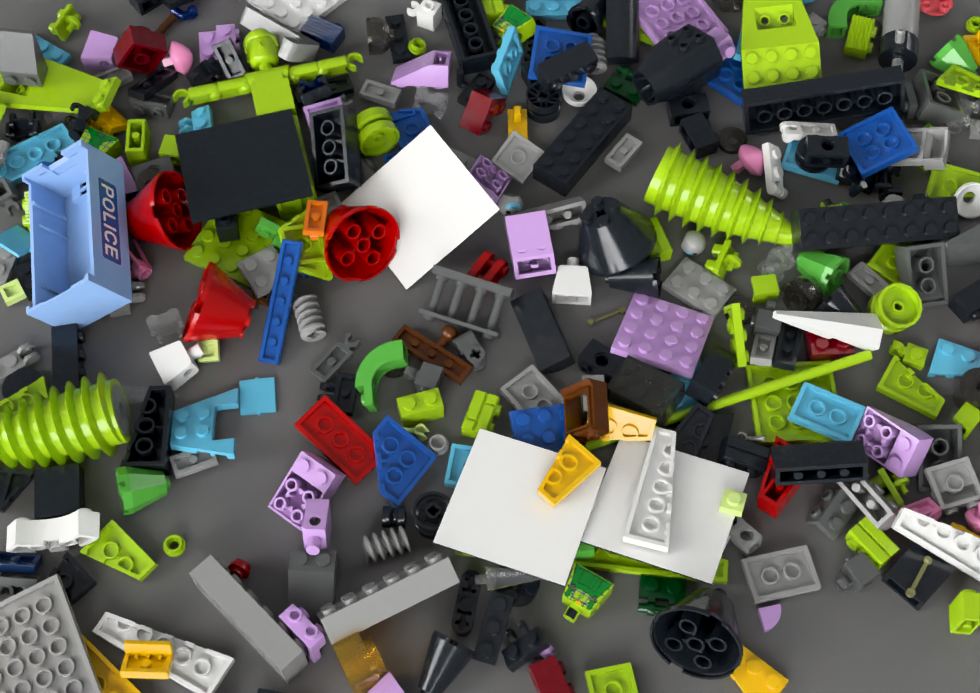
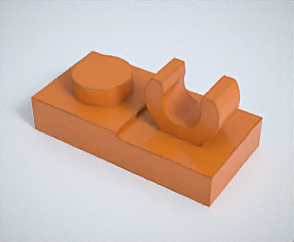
[303,200,328,241]

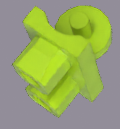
[48,4,82,41]
[705,240,742,280]
[870,468,910,508]

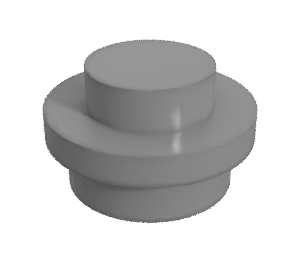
[427,434,449,456]

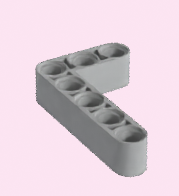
[239,5,320,63]

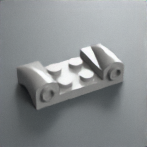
[891,127,951,170]

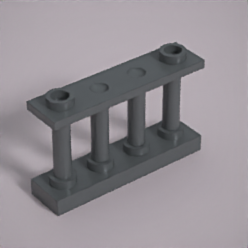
[418,265,515,341]

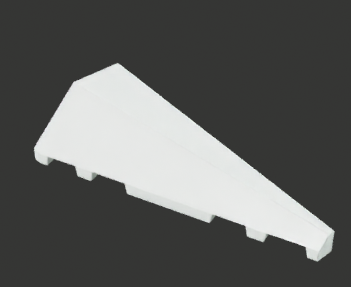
[772,310,883,352]

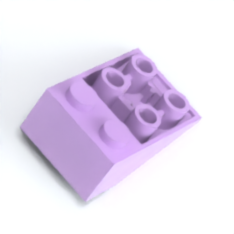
[391,50,452,89]
[469,154,512,204]
[504,210,556,280]
[852,406,934,478]
[268,451,346,531]

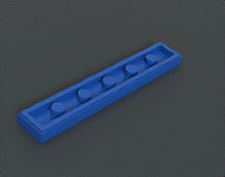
[258,239,304,365]

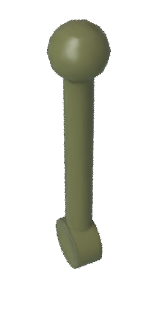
[587,306,627,326]
[905,556,933,598]

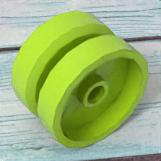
[356,107,400,157]
[867,283,923,335]

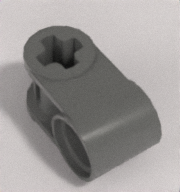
[452,330,486,372]

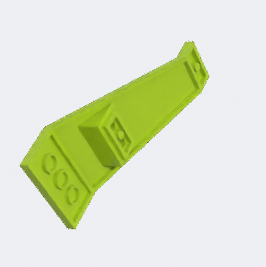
[740,0,822,89]
[0,58,122,113]

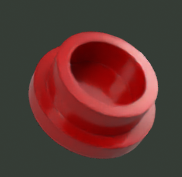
[228,558,251,579]

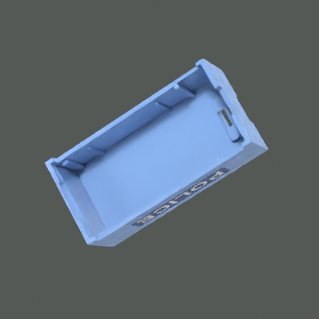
[22,139,132,329]

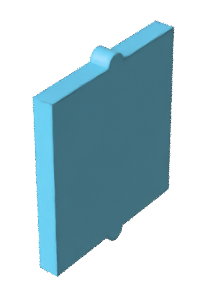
[0,225,31,258]
[239,377,276,416]

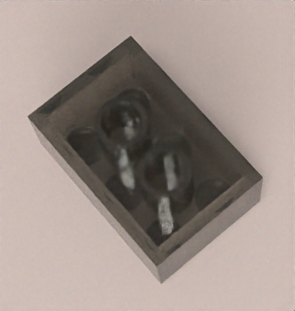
[607,355,685,428]

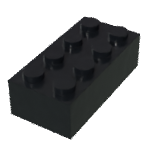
[309,104,362,194]

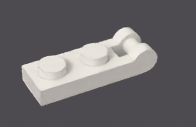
[780,121,838,143]
[762,142,788,199]

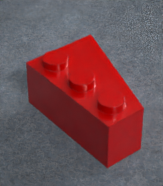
[757,436,801,519]

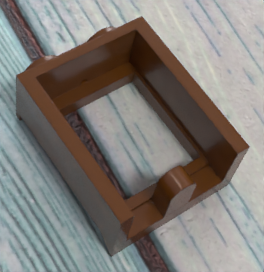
[559,378,609,446]

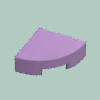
[757,604,781,633]

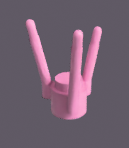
[129,239,153,281]

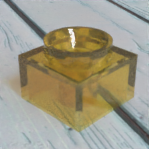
[332,632,387,693]

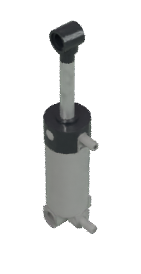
[878,0,921,122]

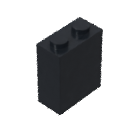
[34,462,85,520]
[881,542,957,611]

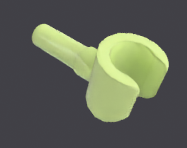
[403,424,430,441]

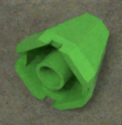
[929,33,979,75]
[796,251,850,296]
[116,466,171,515]

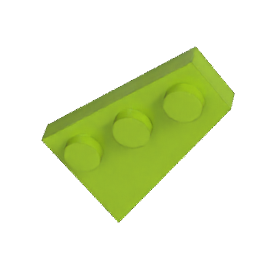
[875,355,945,421]

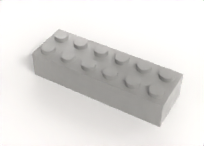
[316,551,460,645]
[189,554,309,683]

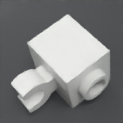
[407,0,442,32]

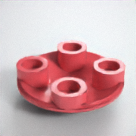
[920,0,953,16]

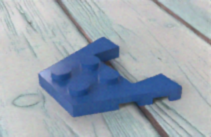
[383,107,432,164]

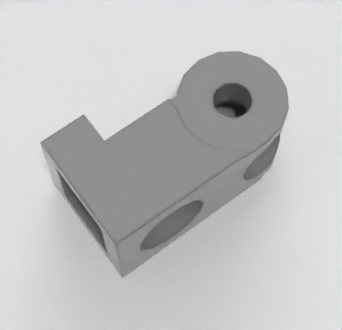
[729,516,763,558]

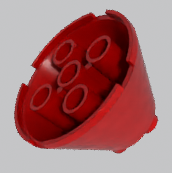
[126,170,201,251]
[323,205,400,282]
[182,261,256,343]

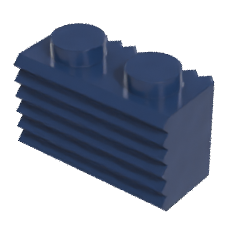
[300,14,345,54]

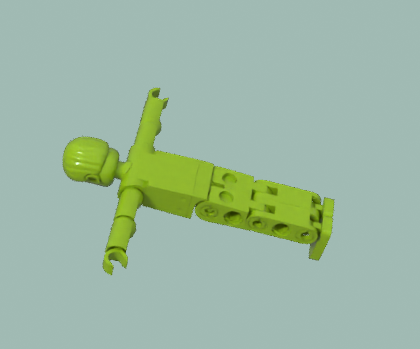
[172,28,363,220]

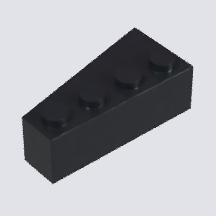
[120,385,175,476]

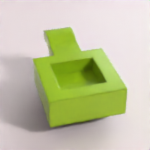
[888,340,928,371]

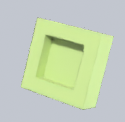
[0,279,27,306]
[197,340,221,363]
[719,488,747,517]

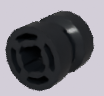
[382,506,406,529]

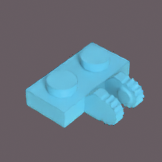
[178,104,214,134]

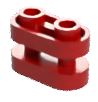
[467,250,510,294]

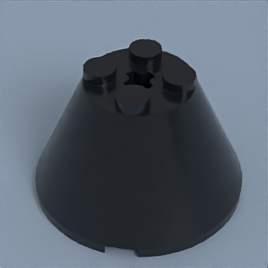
[578,196,657,277]
[650,588,743,680]

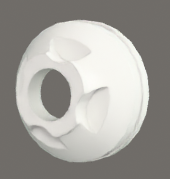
[562,77,597,107]
[954,182,980,219]

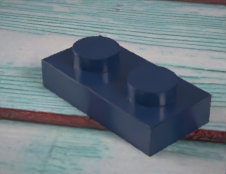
[0,551,43,575]

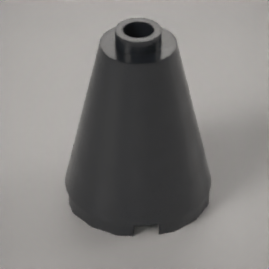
[566,0,606,34]
[605,256,662,298]
[814,284,863,313]
[418,630,475,693]

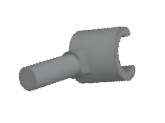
[737,432,766,442]

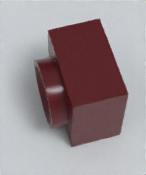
[113,25,168,75]

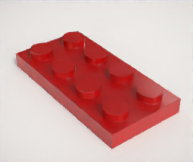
[294,395,376,486]

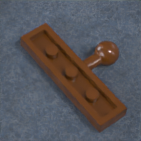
[392,324,473,386]

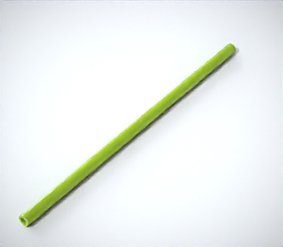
[585,349,873,451]

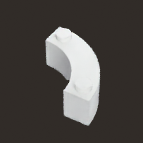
[6,508,100,554]

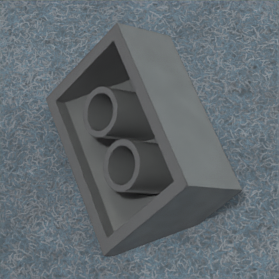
[911,68,964,126]

